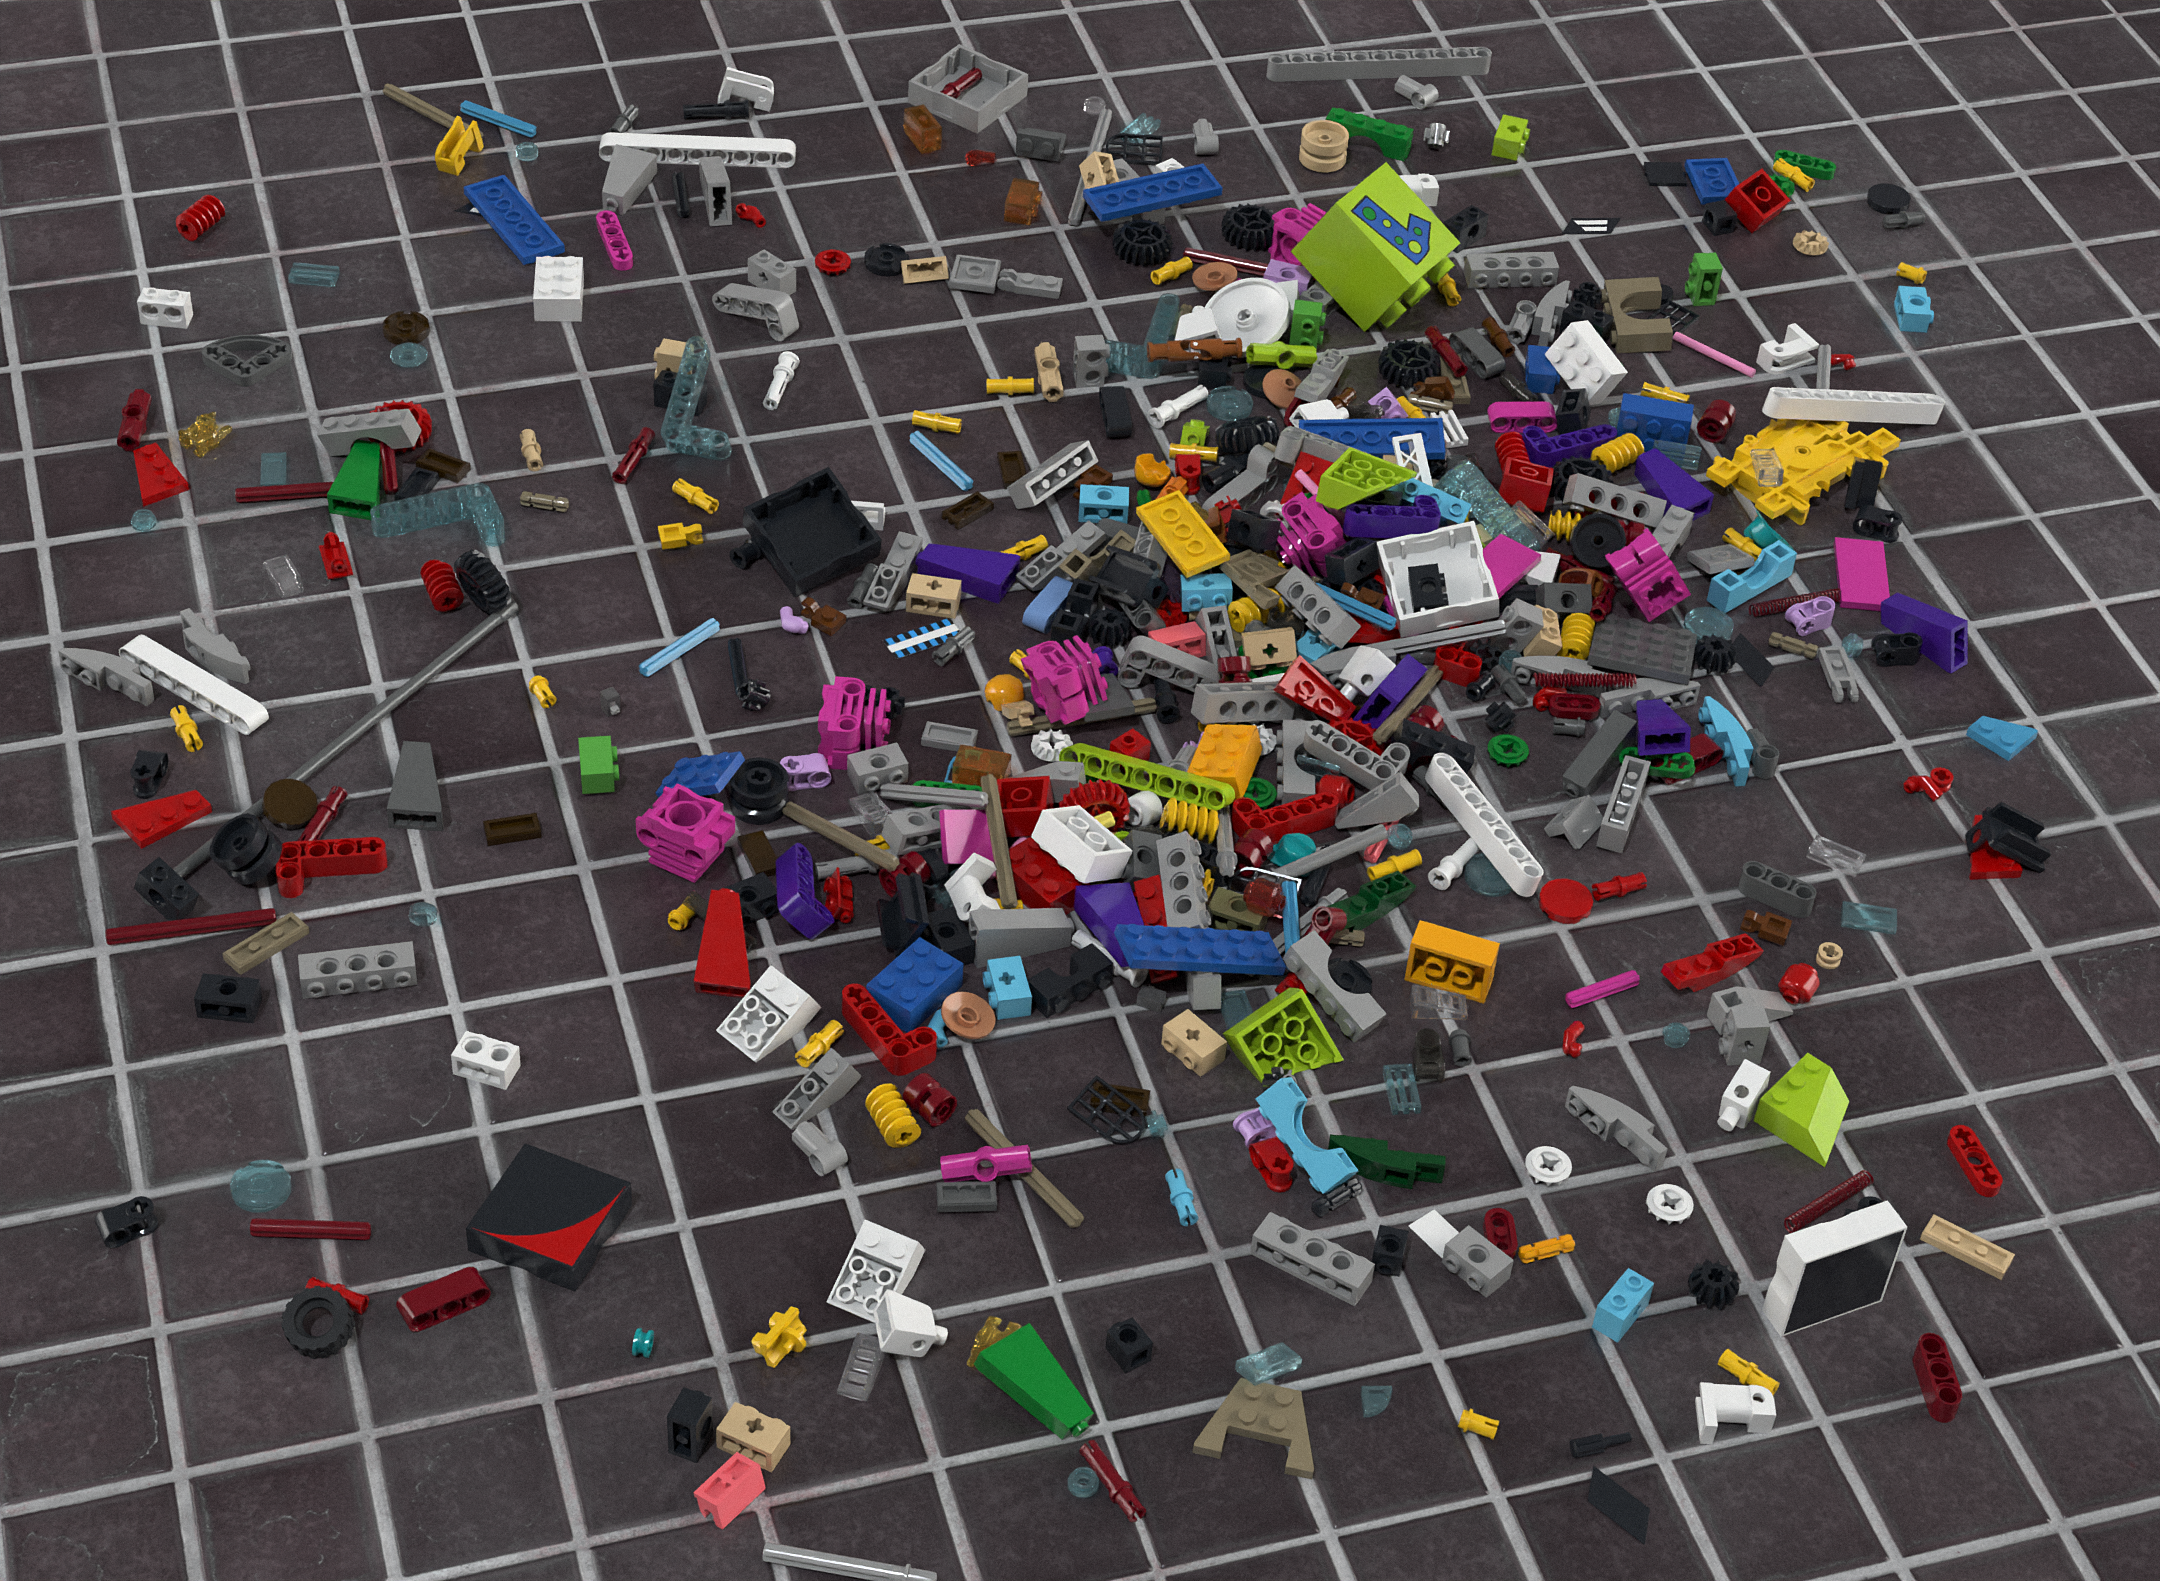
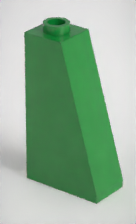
[327,439,382,521]
[974,1323,1094,1440]

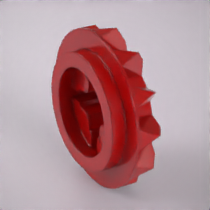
[815,249,851,276]
[1155,597,1188,628]

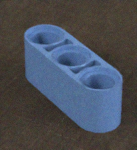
[1022,576,1073,634]

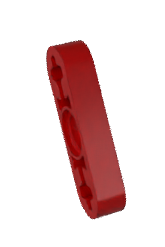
[1947,1125,2003,1197]

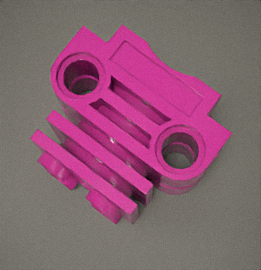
[1268,203,1326,281]
[1276,492,1347,578]
[1605,528,1691,622]
[1021,635,1108,725]
[818,676,891,770]
[636,784,735,883]

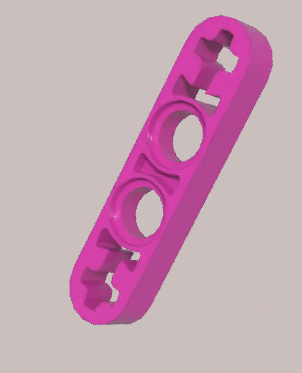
[596,210,633,271]

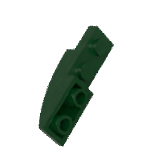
[1326,871,1416,933]
[1328,1134,1446,1189]

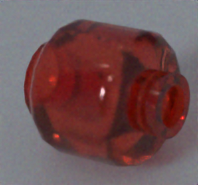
[1243,878,1286,917]

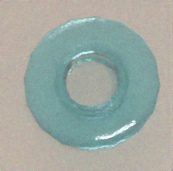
[390,343,428,367]

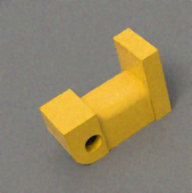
[435,116,484,176]

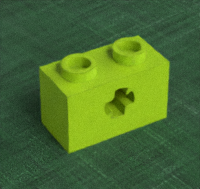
[1492,114,1530,161]

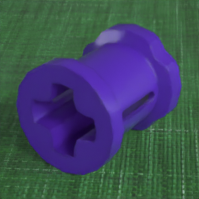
[1092,646,1119,676]

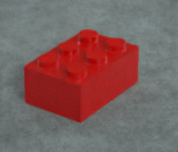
[995,837,1091,915]

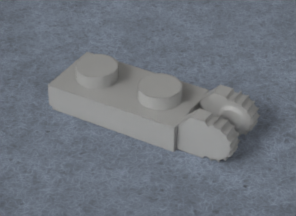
[997,268,1063,299]
[1817,647,1859,703]

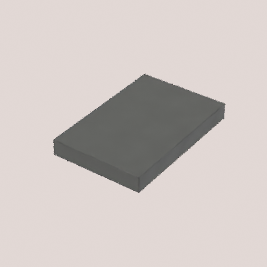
[1082,673,1135,722]

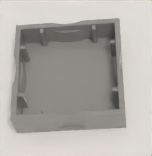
[908,44,1028,134]

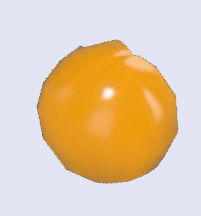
[1134,454,1171,487]
[985,674,1025,711]

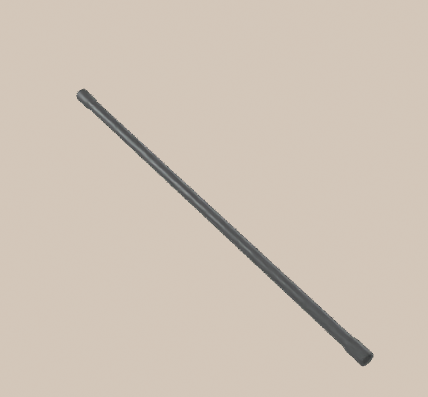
[140,599,519,906]

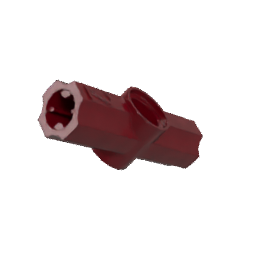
[117,389,152,451]

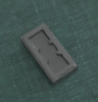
[936,1181,997,1212]

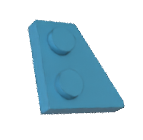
[1966,716,2038,761]

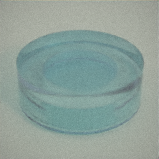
[516,142,538,161]
[409,902,438,926]

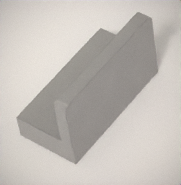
[1544,795,1603,850]

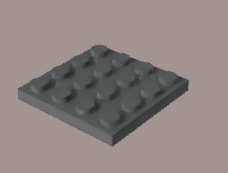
[1587,613,1697,685]

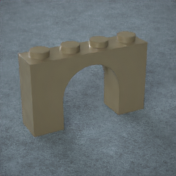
[1600,277,1673,353]

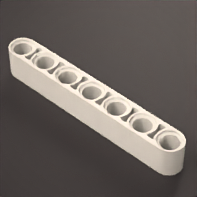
[119,634,269,735]
[1425,753,1543,897]

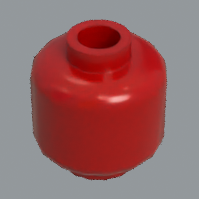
[1315,774,1355,810]
[1778,963,1820,1005]

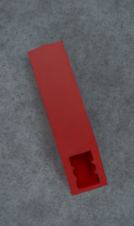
[694,888,751,998]

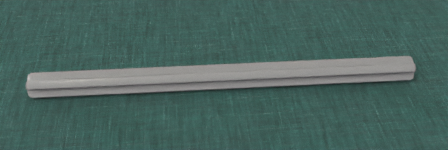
[1068,108,1112,226]

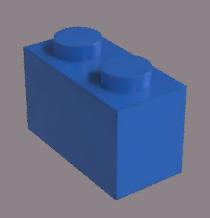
[1525,345,1560,394]

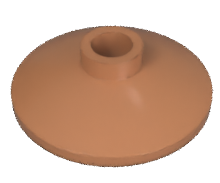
[1192,262,1238,291]
[1262,369,1302,409]
[941,992,996,1039]

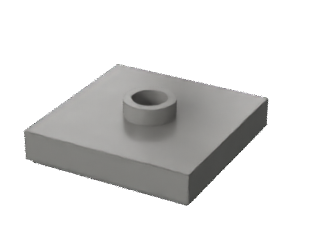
[949,255,1001,294]
[1687,544,1754,574]

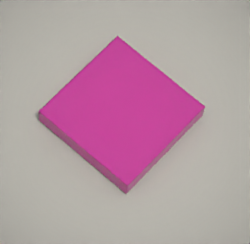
[939,810,994,865]

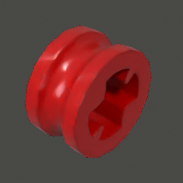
[1930,767,1954,793]

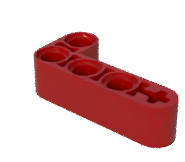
[1433,620,1483,687]
[1231,792,1339,845]
[276,837,388,898]
[842,984,937,1076]

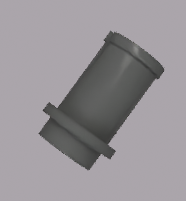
[1553,717,1585,738]
[1448,1029,1472,1067]

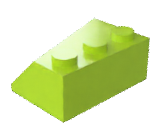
[1316,447,1417,510]
[1223,988,1344,1083]
[1754,1053,1849,1167]

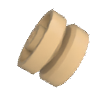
[1299,120,1349,173]

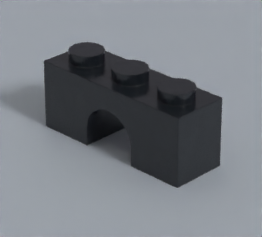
[1051,578,1099,652]
[1390,718,1476,775]
[1027,943,1113,1018]

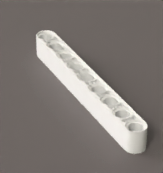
[599,132,796,168]
[1762,387,1945,424]

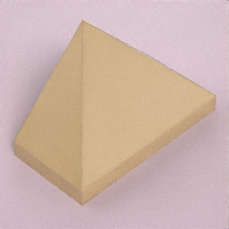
[901,256,949,284]

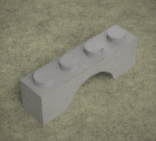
[317,409,422,456]
[1652,505,1694,558]
[1276,719,1315,805]
[1282,930,1386,1043]

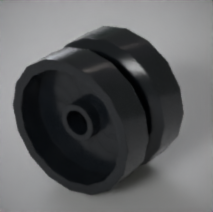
[1569,513,1626,568]
[729,757,789,825]
[209,813,282,885]

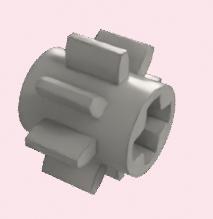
[1423,123,1450,149]

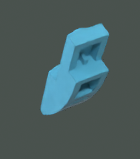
[1698,696,1754,786]

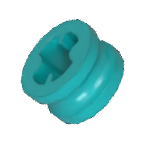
[632,1328,654,1358]

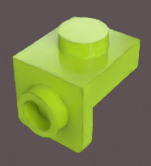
[1180,419,1210,446]

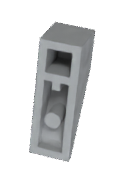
[1195,605,1237,677]
[1009,761,1087,803]
[1335,772,1419,829]

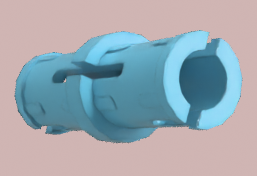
[1165,1169,1199,1226]

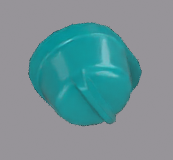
[1743,510,1796,552]
[1267,833,1316,877]

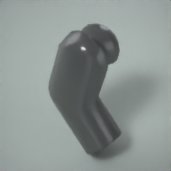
[1401,647,1436,665]

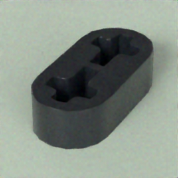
[918,848,950,885]

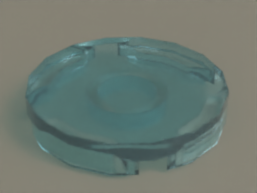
[1206,386,1253,422]
[1683,607,1734,643]
[1464,853,1513,897]
[230,1160,291,1213]

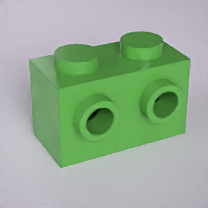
[1685,252,1723,306]
[1289,299,1326,351]
[578,736,619,794]

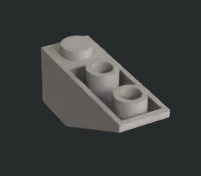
[1183,971,1221,1010]
[1707,986,1793,1035]
[773,1048,862,1130]

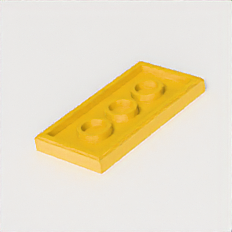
[1136,490,1230,578]

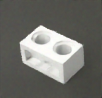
[137,288,193,329]
[451,1031,521,1090]

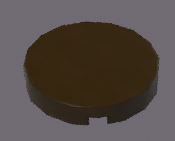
[383,311,430,346]
[262,779,318,829]

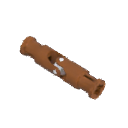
[1147,338,1242,363]

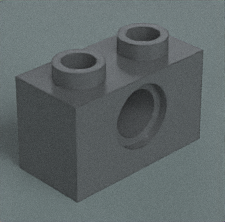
[1535,582,1592,621]
[1121,829,1162,892]

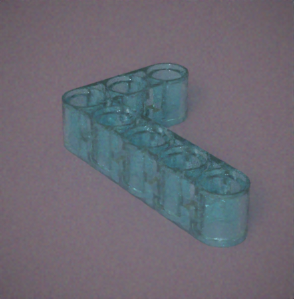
[1104,293,1180,379]
[661,336,732,460]
[1433,460,1540,552]
[370,483,506,547]

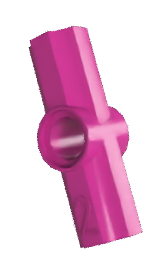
[940,1145,1032,1182]

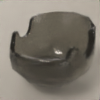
[1266,606,1305,641]

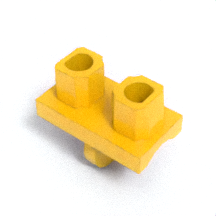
[751,1306,807,1368]

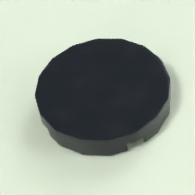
[1867,183,1911,214]
[864,243,909,277]
[1243,365,1284,399]
[1328,958,1372,994]

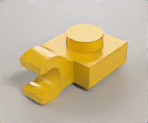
[658,523,703,550]

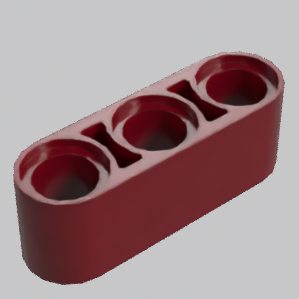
[1650,733,1724,785]
[396,1267,491,1332]
[1912,1333,1962,1423]

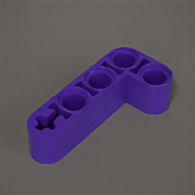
[1522,424,1617,468]
[1343,495,1441,538]
[776,842,834,940]

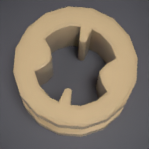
[1816,942,1843,969]

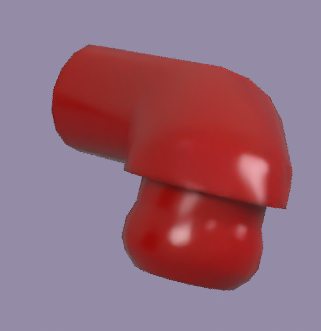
[736,203,766,228]
[1830,354,1856,370]
[1532,686,1567,711]
[1903,775,1944,802]
[1562,1021,1585,1058]

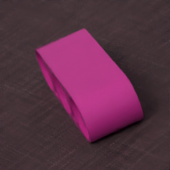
[1487,402,1558,433]

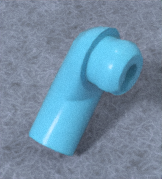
[928,1009,948,1048]

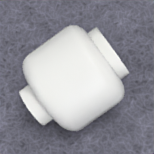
[1127,790,1163,829]

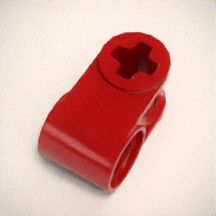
[1175,454,1201,495]
[1249,1136,1294,1193]

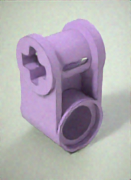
[1785,596,1835,636]
[780,753,832,791]
[1233,1108,1277,1149]

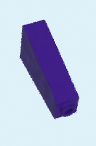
[1634,448,1714,521]
[915,543,1020,604]
[1881,592,1968,673]
[1353,654,1428,729]
[1636,699,1691,756]
[1074,882,1144,967]

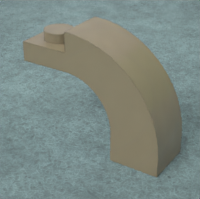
[1059,530,1136,582]

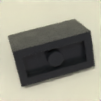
[1844,457,1883,509]

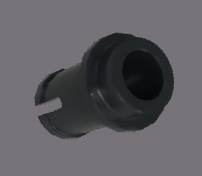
[1466,672,1495,701]

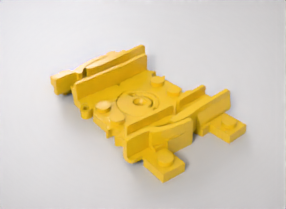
[1706,419,1901,526]

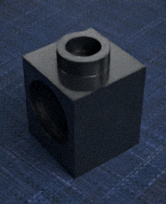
[1702,200,1738,236]
[1371,1225,1409,1277]
[1105,1317,1153,1374]

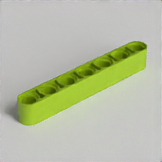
[1059,743,1235,811]

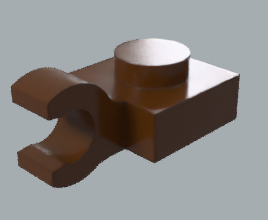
[1410,376,1455,400]
[1073,464,1113,499]
[1341,582,1386,610]
[801,597,847,636]
[1740,910,1792,946]

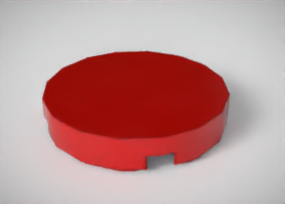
[1538,879,1593,924]

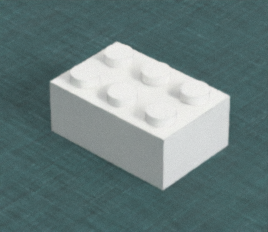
[533,256,584,322]
[1545,320,1628,405]
[1031,805,1132,883]

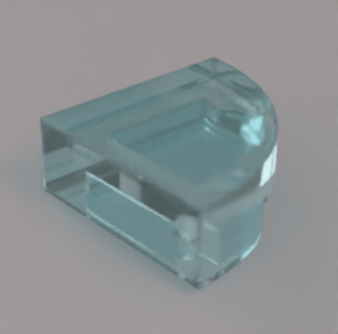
[1360,1386,1392,1418]

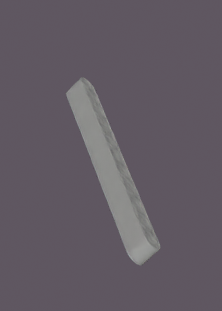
[1266,47,1492,82]

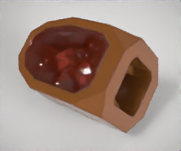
[1558,568,1603,599]

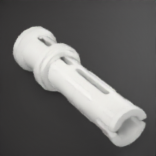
[763,351,799,410]
[1147,385,1208,428]
[1428,837,1481,890]
[1071,929,1149,988]

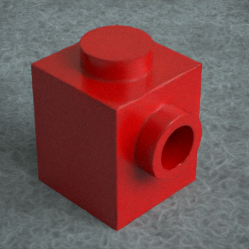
[1109,728,1151,774]

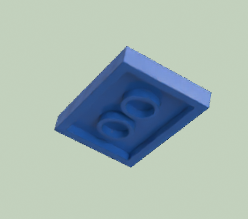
[1684,158,1739,204]
[655,751,745,798]

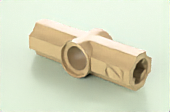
[1034,342,1064,402]

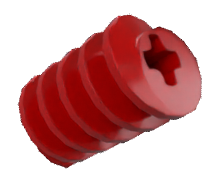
[176,195,225,241]
[1495,432,1531,474]
[420,559,464,612]

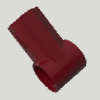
[1303,906,1347,945]

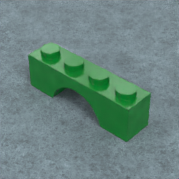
[1325,107,1414,162]

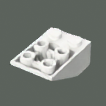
[716,965,821,1063]
[827,1220,925,1323]

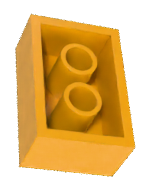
[1187,724,1263,801]
[1404,920,1500,1004]

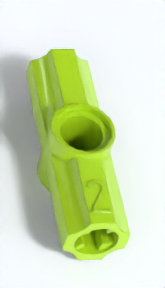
[1246,341,1317,369]

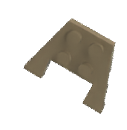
[1219,549,1321,610]
[1193,1378,1314,1480]

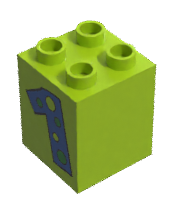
[1291,162,1460,332]

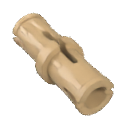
[520,429,543,471]

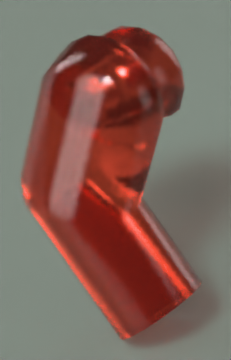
[965,150,996,166]

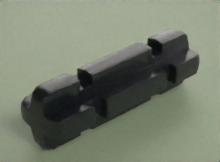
[1311,1178,1362,1217]

